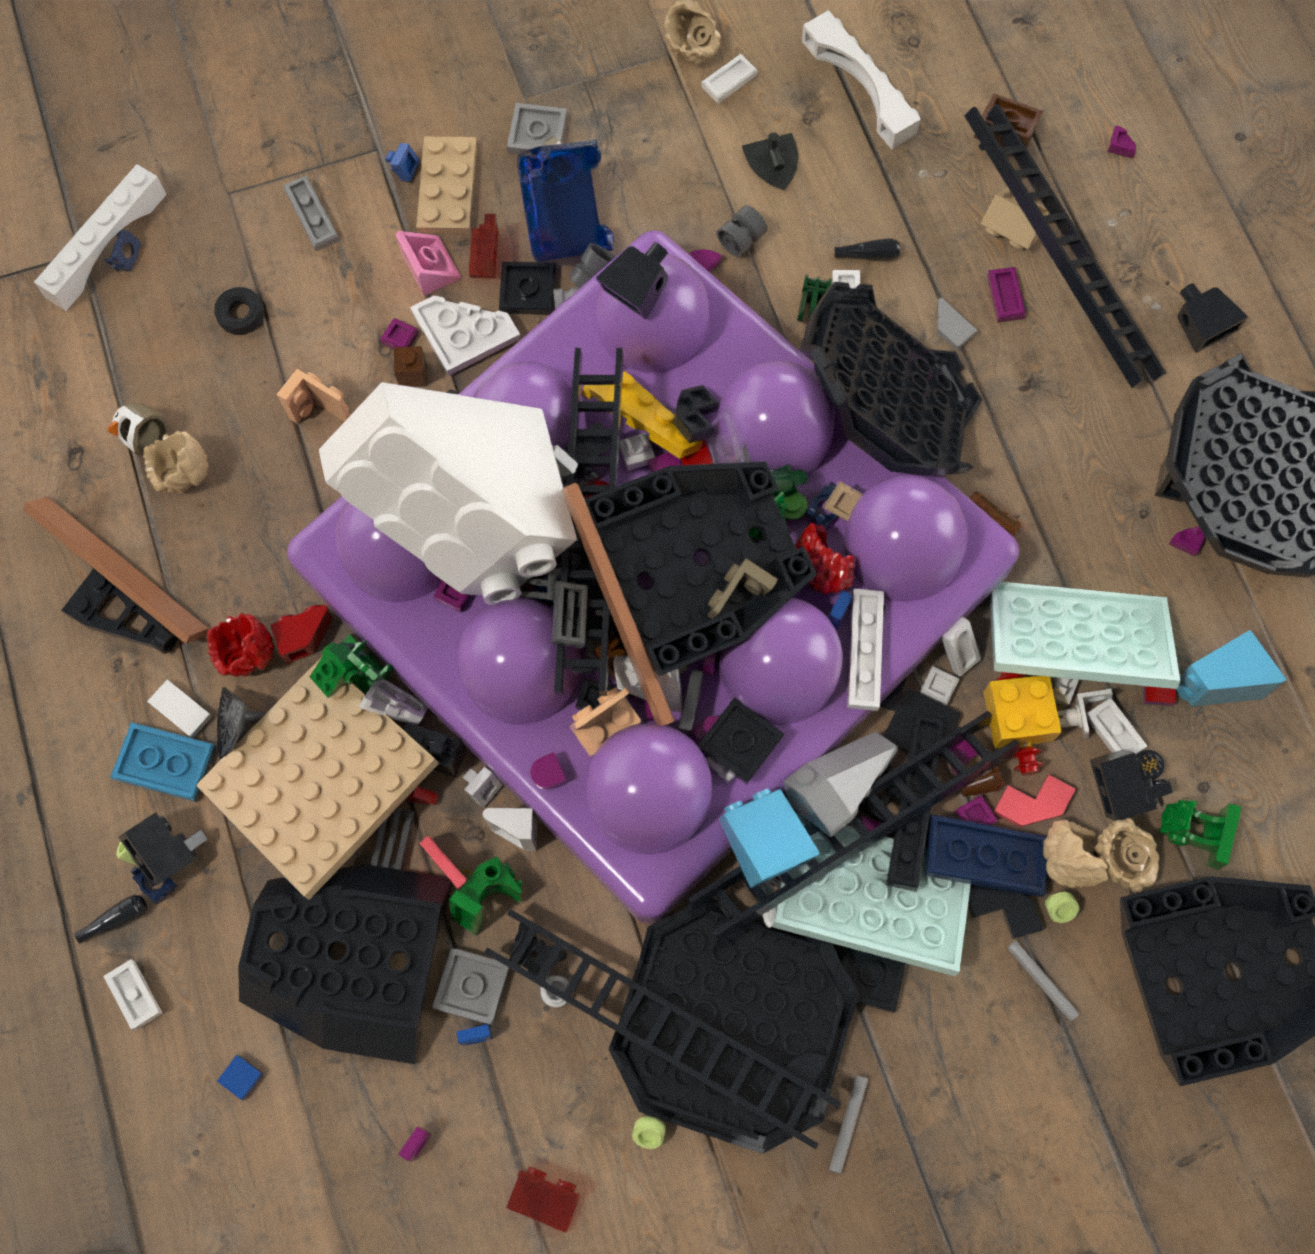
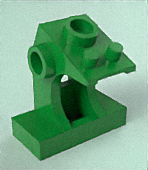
[309,634,391,698]
[1159,800,1242,870]
[449,856,523,936]

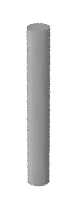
[1007,940,1079,1022]
[829,1075,868,1174]

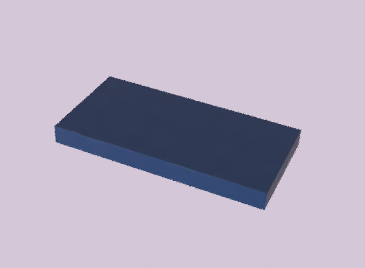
[925,814,1048,898]

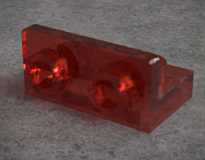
[469,214,499,278]
[506,1166,581,1233]

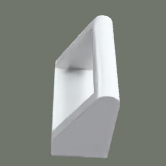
[483,808,538,851]

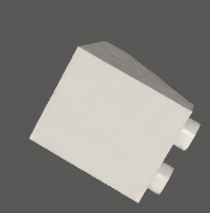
[319,382,577,605]

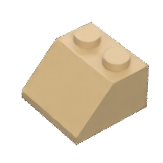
[980,188,1050,250]

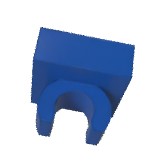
[385,143,421,182]

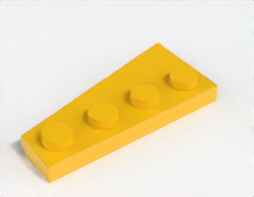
[581,371,703,459]

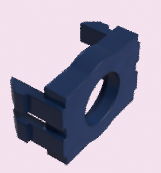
[104,230,141,271]
[805,481,838,529]
[131,866,178,904]

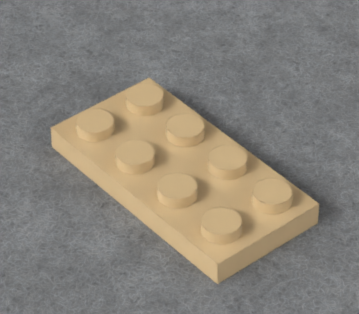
[416,136,477,234]

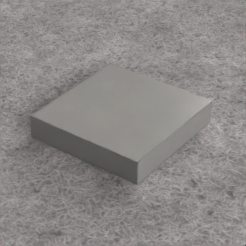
[507,103,567,156]
[432,947,510,1026]

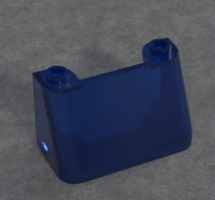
[517,140,614,262]

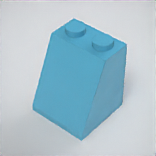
[1177,630,1287,707]
[719,788,820,888]

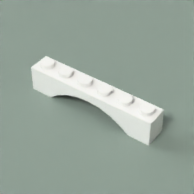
[802,10,921,150]
[34,164,167,311]

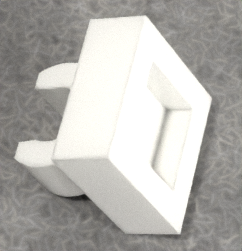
[619,433,655,471]
[1050,677,1079,708]
[462,767,503,808]

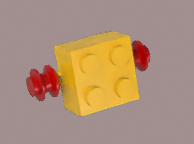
[983,672,1061,776]

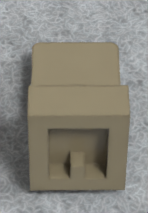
[707,559,778,619]

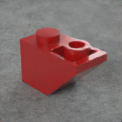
[270,604,333,664]

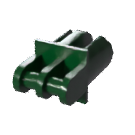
[797,274,832,322]
[770,464,807,499]

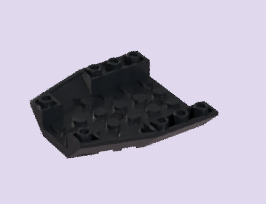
[584,461,817,677]
[238,864,452,1065]
[1120,876,1315,1086]

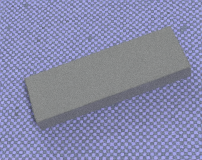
[283,175,340,251]

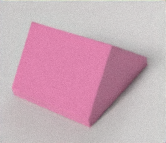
[395,231,461,296]

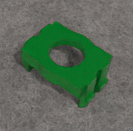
[347,641,393,682]

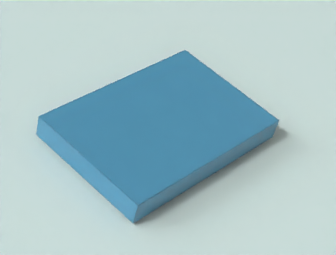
[110,722,216,802]

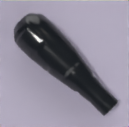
[834,238,900,261]
[74,894,147,944]

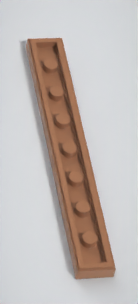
[561,483,674,726]
[23,497,209,644]

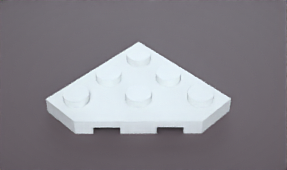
[410,296,521,376]

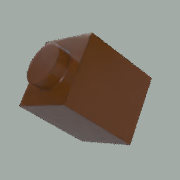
[394,346,427,387]

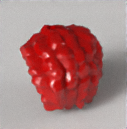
[795,523,855,594]
[207,613,274,677]

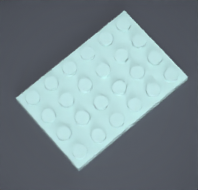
[990,582,1180,689]
[772,812,971,977]

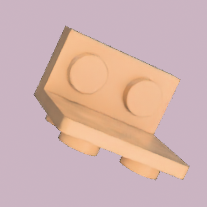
[277,369,351,424]
[569,687,641,757]

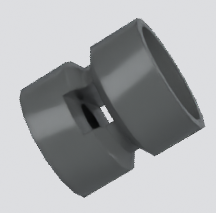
[717,205,768,257]
[569,243,615,289]

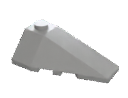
[784,732,898,837]

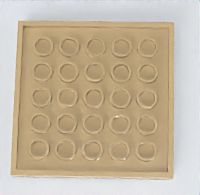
[197,658,439,900]

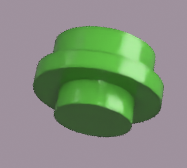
[784,492,807,520]

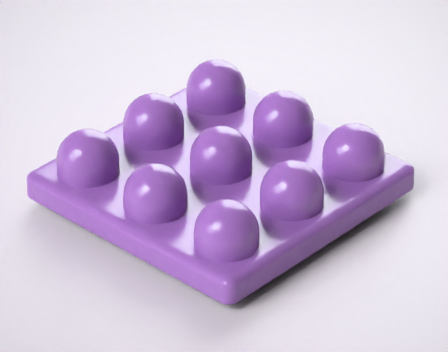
[287,230,1019,924]

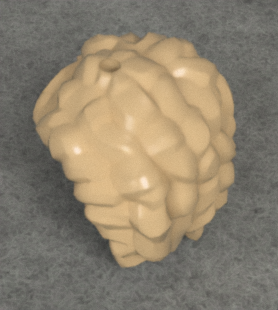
[663,0,721,65]
[143,431,209,494]
[1094,818,1160,893]
[1043,820,1108,888]

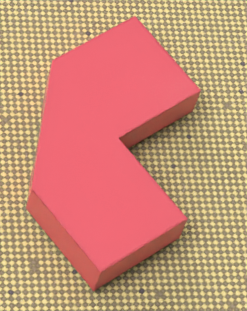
[993,774,1076,828]
[419,836,467,890]

